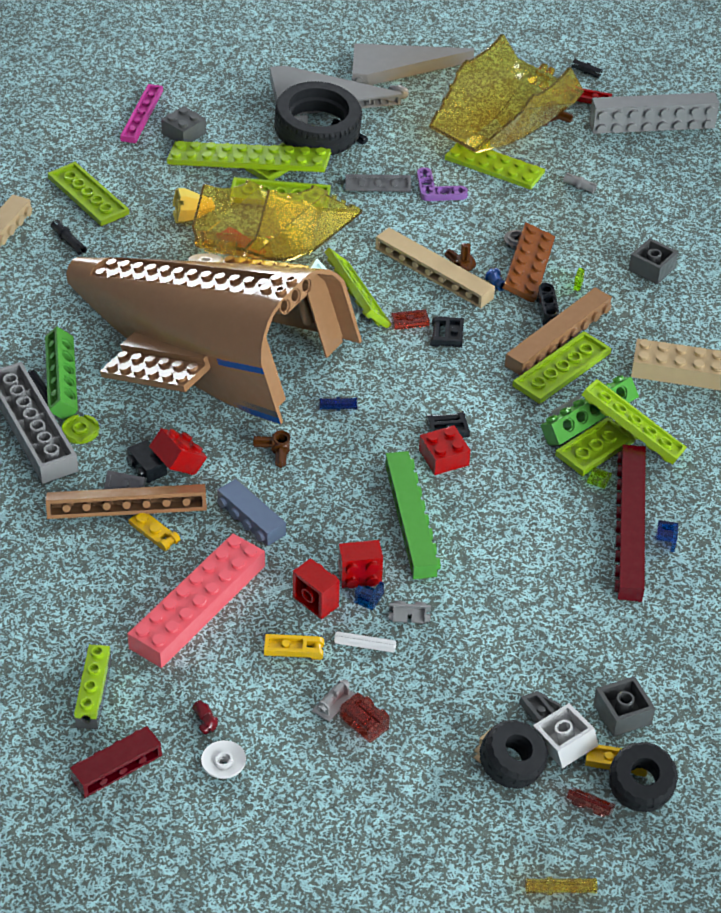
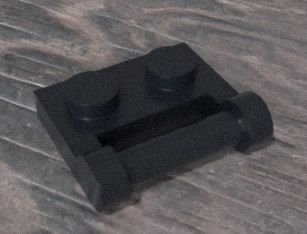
[430,316,464,347]
[426,411,470,438]

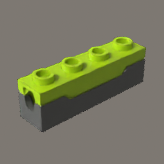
[74,645,112,729]

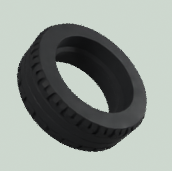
[274,81,362,155]

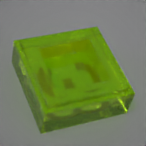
[573,267,585,291]
[587,467,612,489]

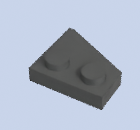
[519,691,562,724]

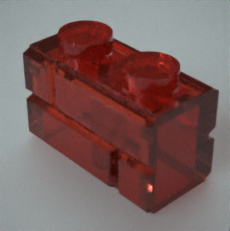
[340,692,390,743]

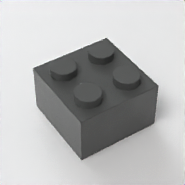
[161,106,207,142]
[629,238,678,284]
[593,676,655,737]

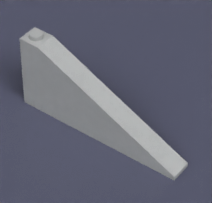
[352,43,474,85]
[270,65,402,115]

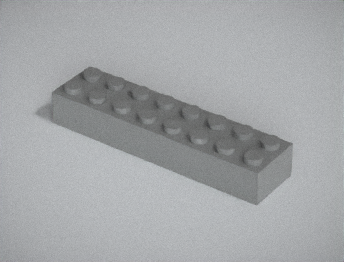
[589,92,720,134]
[0,362,79,484]

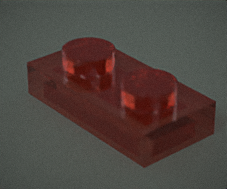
[391,309,430,330]
[566,787,616,817]

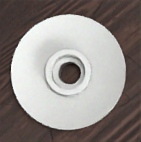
[188,253,223,263]
[201,740,246,779]

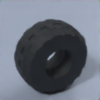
[479,720,548,789]
[608,742,678,812]

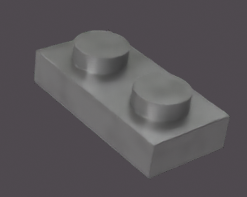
[104,470,147,489]

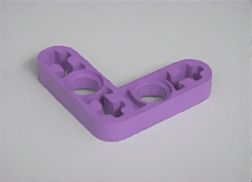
[417,167,468,201]

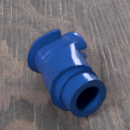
[485,268,504,291]

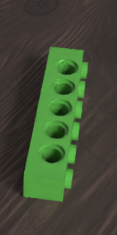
[45,326,78,420]
[540,375,639,446]

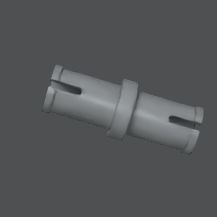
[563,172,597,194]

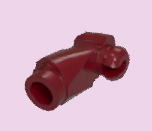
[192,700,218,735]

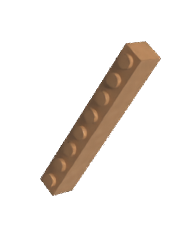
[505,287,612,375]
[46,484,207,519]

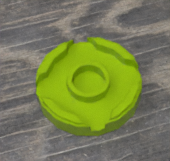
[62,415,100,444]

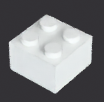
[533,703,598,768]

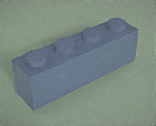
[217,479,286,546]

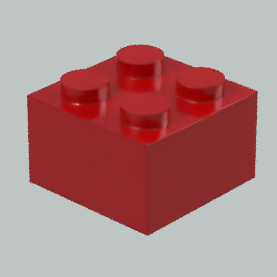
[419,425,471,475]
[149,428,207,475]
[338,540,383,589]
[293,558,340,620]

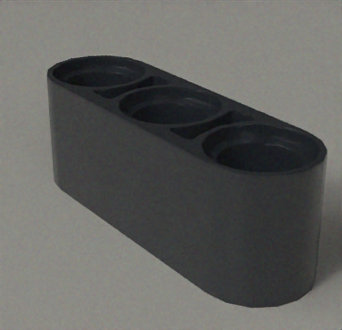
[537,283,559,326]

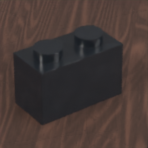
[126,440,168,484]

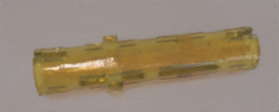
[525,876,598,896]

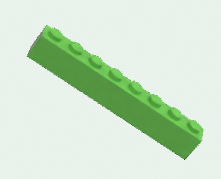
[385,451,441,579]

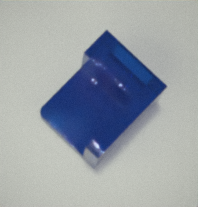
[655,520,678,552]
[354,581,384,611]

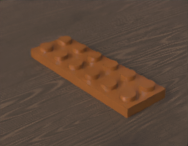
[503,222,555,302]

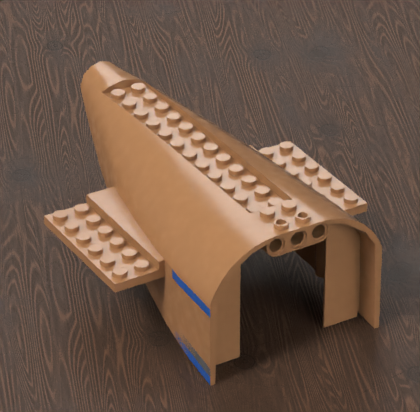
[66,256,362,424]

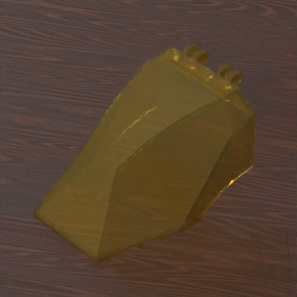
[429,34,584,153]
[192,180,363,261]

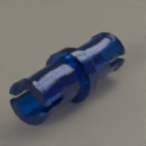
[320,396,358,411]

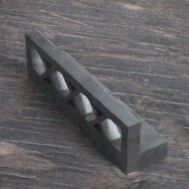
[345,174,411,192]

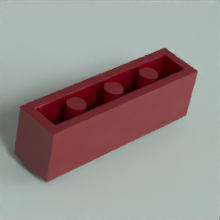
[70,726,162,798]

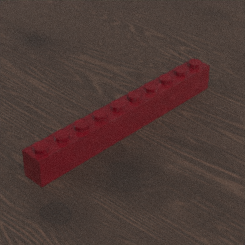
[614,444,646,602]

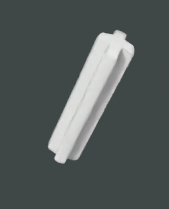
[334,631,396,653]

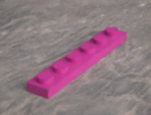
[120,84,163,143]

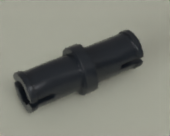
[571,59,603,78]

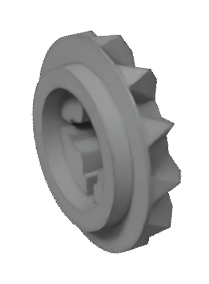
[504,230,521,249]

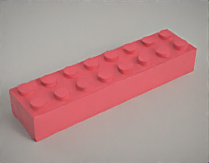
[127,533,265,668]

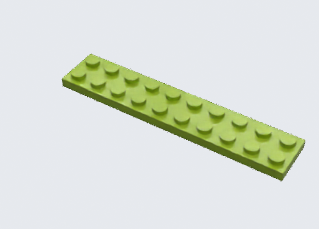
[167,141,331,172]

